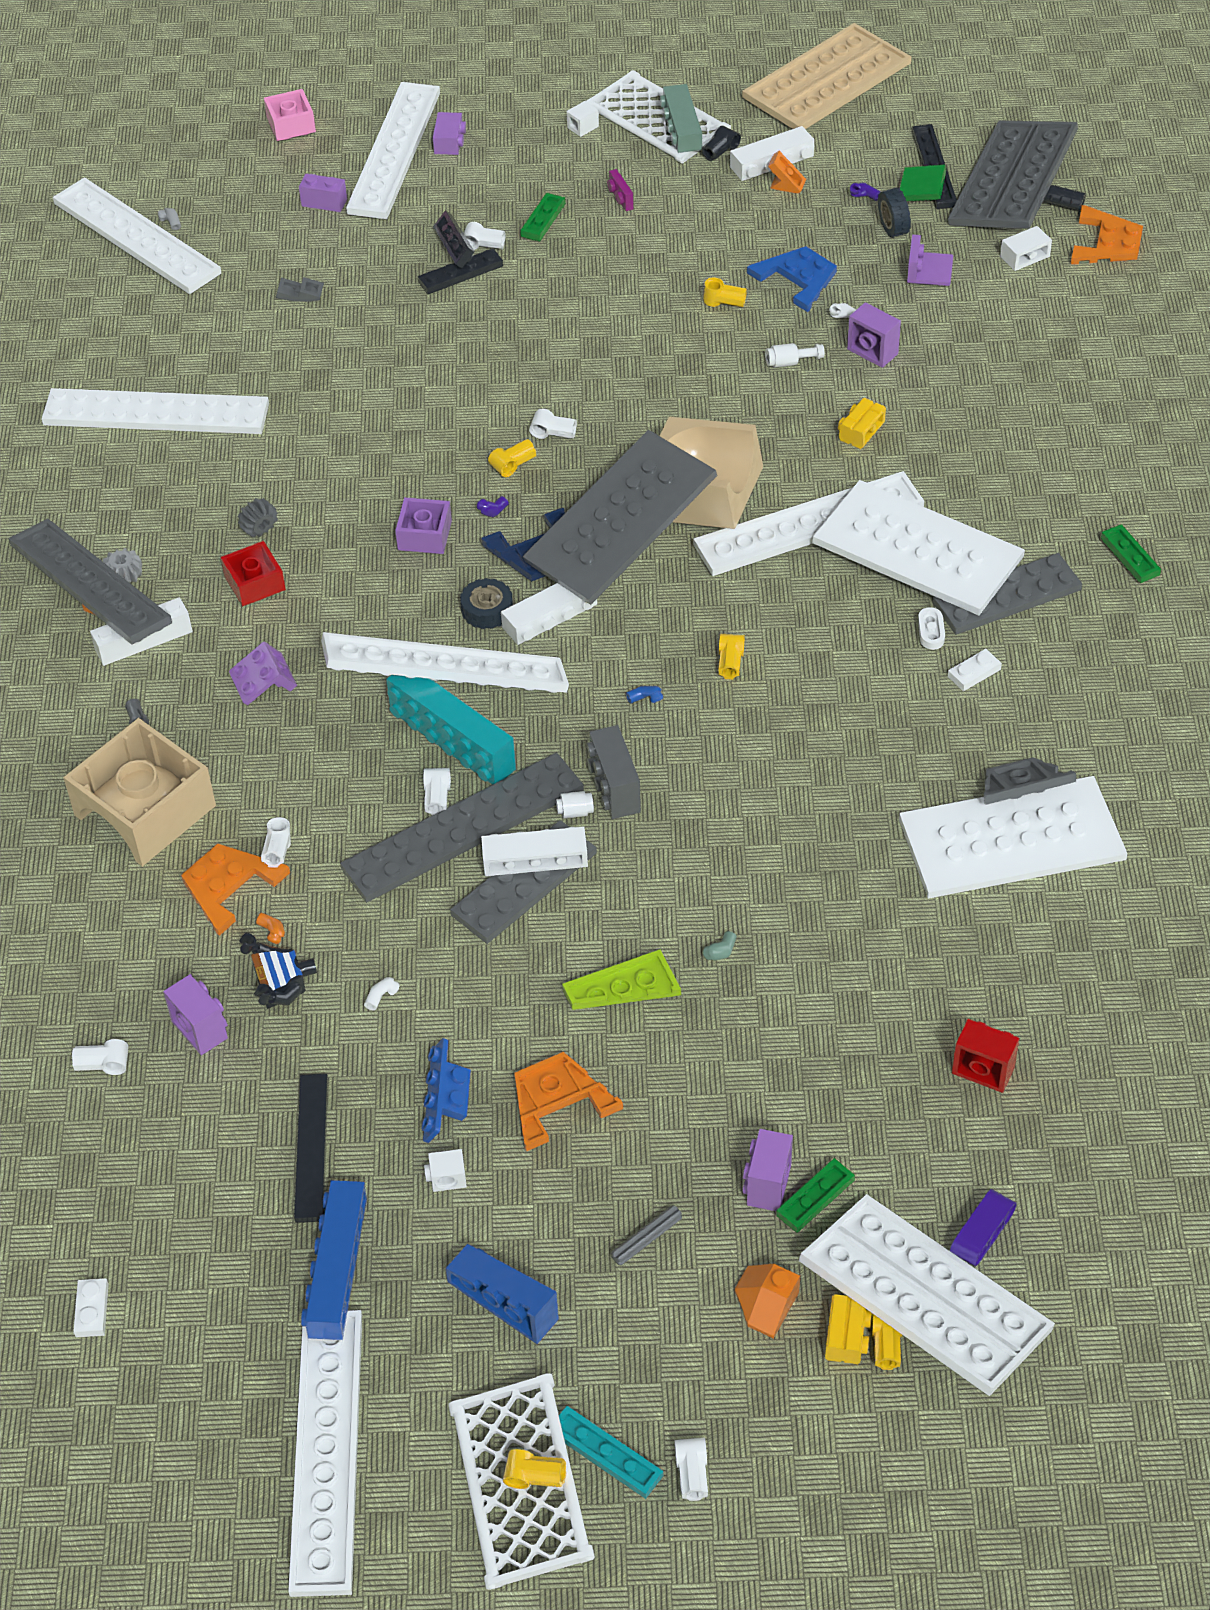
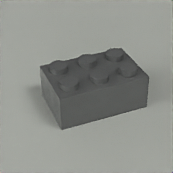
[586,725,641,819]

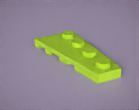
[562,949,681,1010]

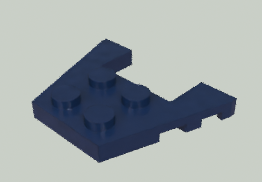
[481,507,565,582]

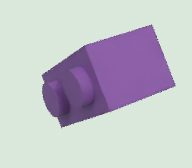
[433,112,466,155]
[299,174,347,212]

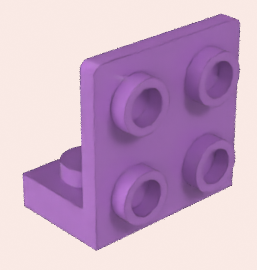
[907,235,953,286]
[229,642,297,705]

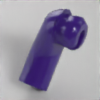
[849,183,881,201]
[476,496,509,517]

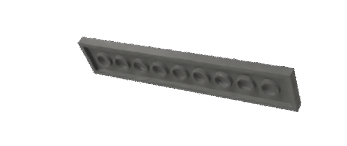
[8,519,172,645]
[340,752,584,903]

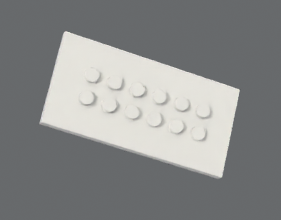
[813,480,1025,615]
[899,776,1127,899]
[799,1194,1055,1396]

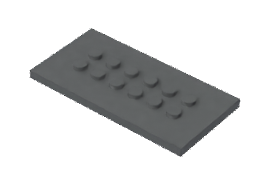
[948,120,1078,229]
[523,429,718,605]

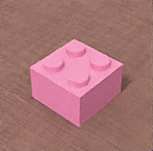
[264,89,316,141]

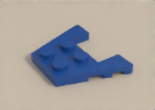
[747,246,837,312]

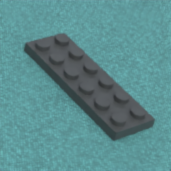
[933,553,1082,635]
[450,820,597,944]

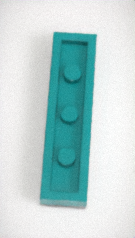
[559,1406,664,1499]

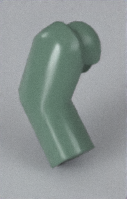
[703,931,737,961]

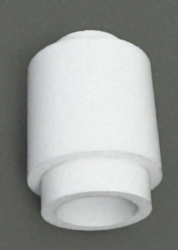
[556,791,594,819]

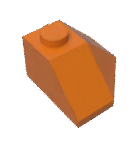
[735,1264,800,1339]

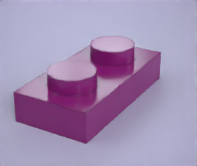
[607,169,634,211]

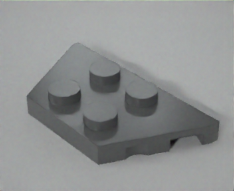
[984,757,1076,805]

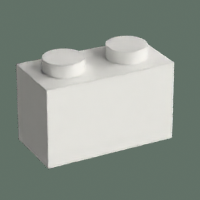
[1000,226,1052,271]

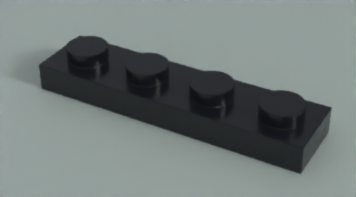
[433,210,475,268]
[418,248,503,295]

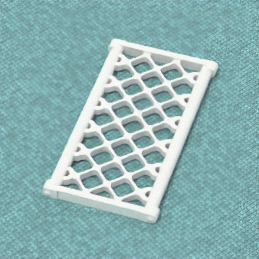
[586,70,731,163]
[448,1373,595,1590]

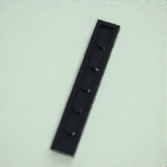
[912,124,957,209]
[294,1074,328,1223]

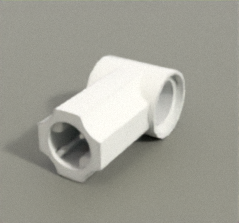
[464,222,506,250]
[529,409,577,439]
[424,768,451,816]
[261,817,291,868]
[72,1039,128,1075]
[675,1438,708,1501]

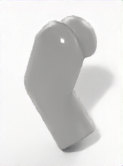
[158,208,181,230]

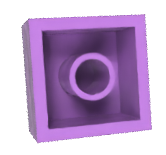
[847,302,901,368]
[395,497,452,554]
[163,974,228,1056]
[743,1129,793,1211]

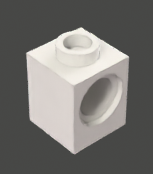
[424,1149,467,1192]

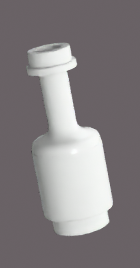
[765,343,825,368]

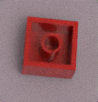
[220,541,286,607]
[952,1019,1020,1093]

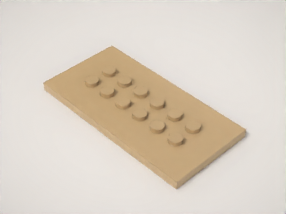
[742,23,911,129]

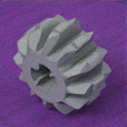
[103,548,142,583]

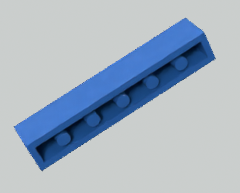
[301,1180,367,1340]

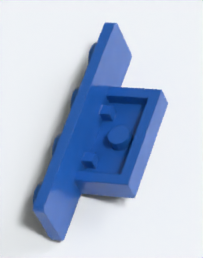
[421,1038,471,1143]

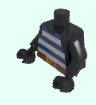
[239,933,317,1009]

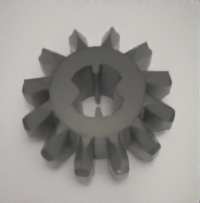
[238,498,278,537]

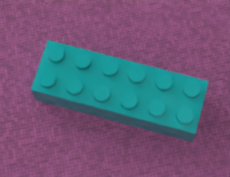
[386,675,516,785]

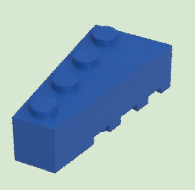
[446,1244,559,1344]

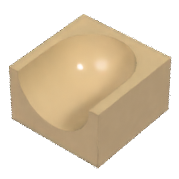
[660,417,763,529]
[63,718,216,867]

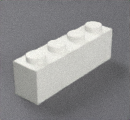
[730,126,814,181]
[501,583,597,645]
[90,597,192,666]
[481,827,588,876]

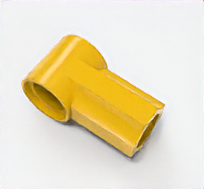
[703,277,747,307]
[488,439,536,477]
[718,634,745,680]
[872,1313,902,1370]
[503,1449,567,1489]

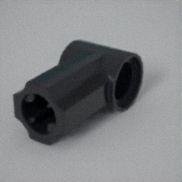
[702,125,741,162]

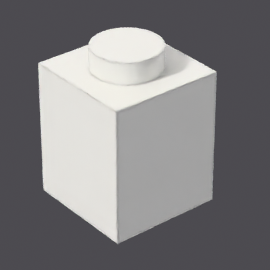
[567,101,599,137]

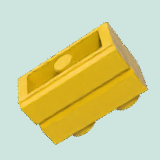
[838,398,886,449]
[825,1294,872,1364]

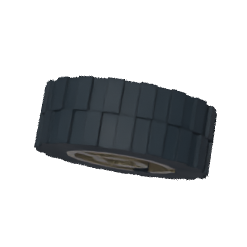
[878,187,911,238]
[460,578,513,629]

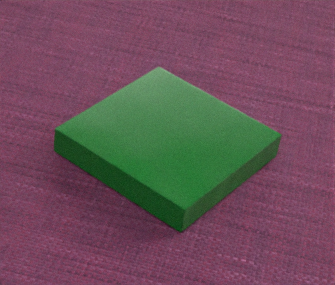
[900,165,946,201]

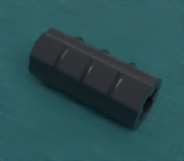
[1043,184,1086,212]

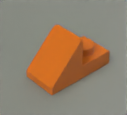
[768,150,806,194]

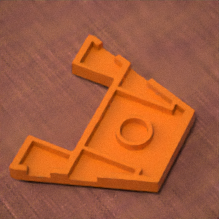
[1071,205,1143,265]
[181,844,290,936]
[514,1052,623,1151]

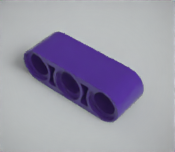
[950,1189,1017,1267]

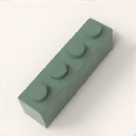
[660,84,702,153]

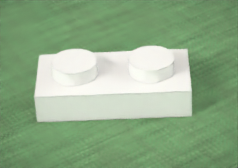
[948,649,1002,691]
[74,1279,108,1337]

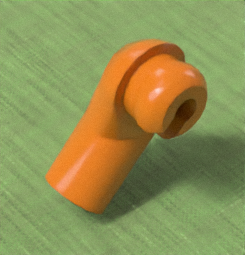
[256,913,285,944]

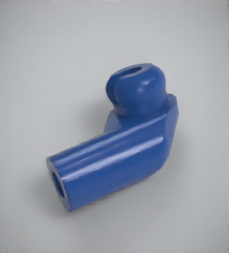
[626,686,663,704]

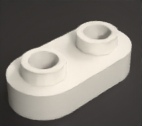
[918,607,945,650]

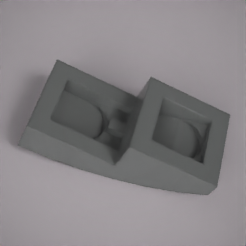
[276,277,324,302]

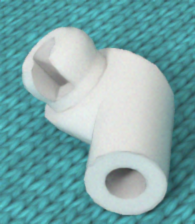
[829,303,856,319]
[364,977,400,1010]

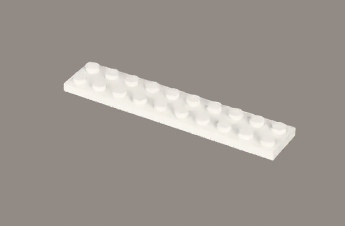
[346,82,440,219]
[53,177,221,294]
[42,388,269,434]
[693,471,924,576]
[321,632,569,693]
[289,1310,362,1597]

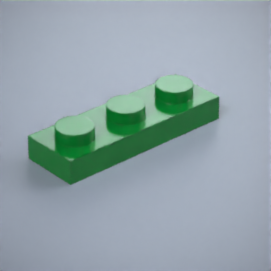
[521,193,566,242]
[1101,524,1161,584]
[776,1158,855,1233]

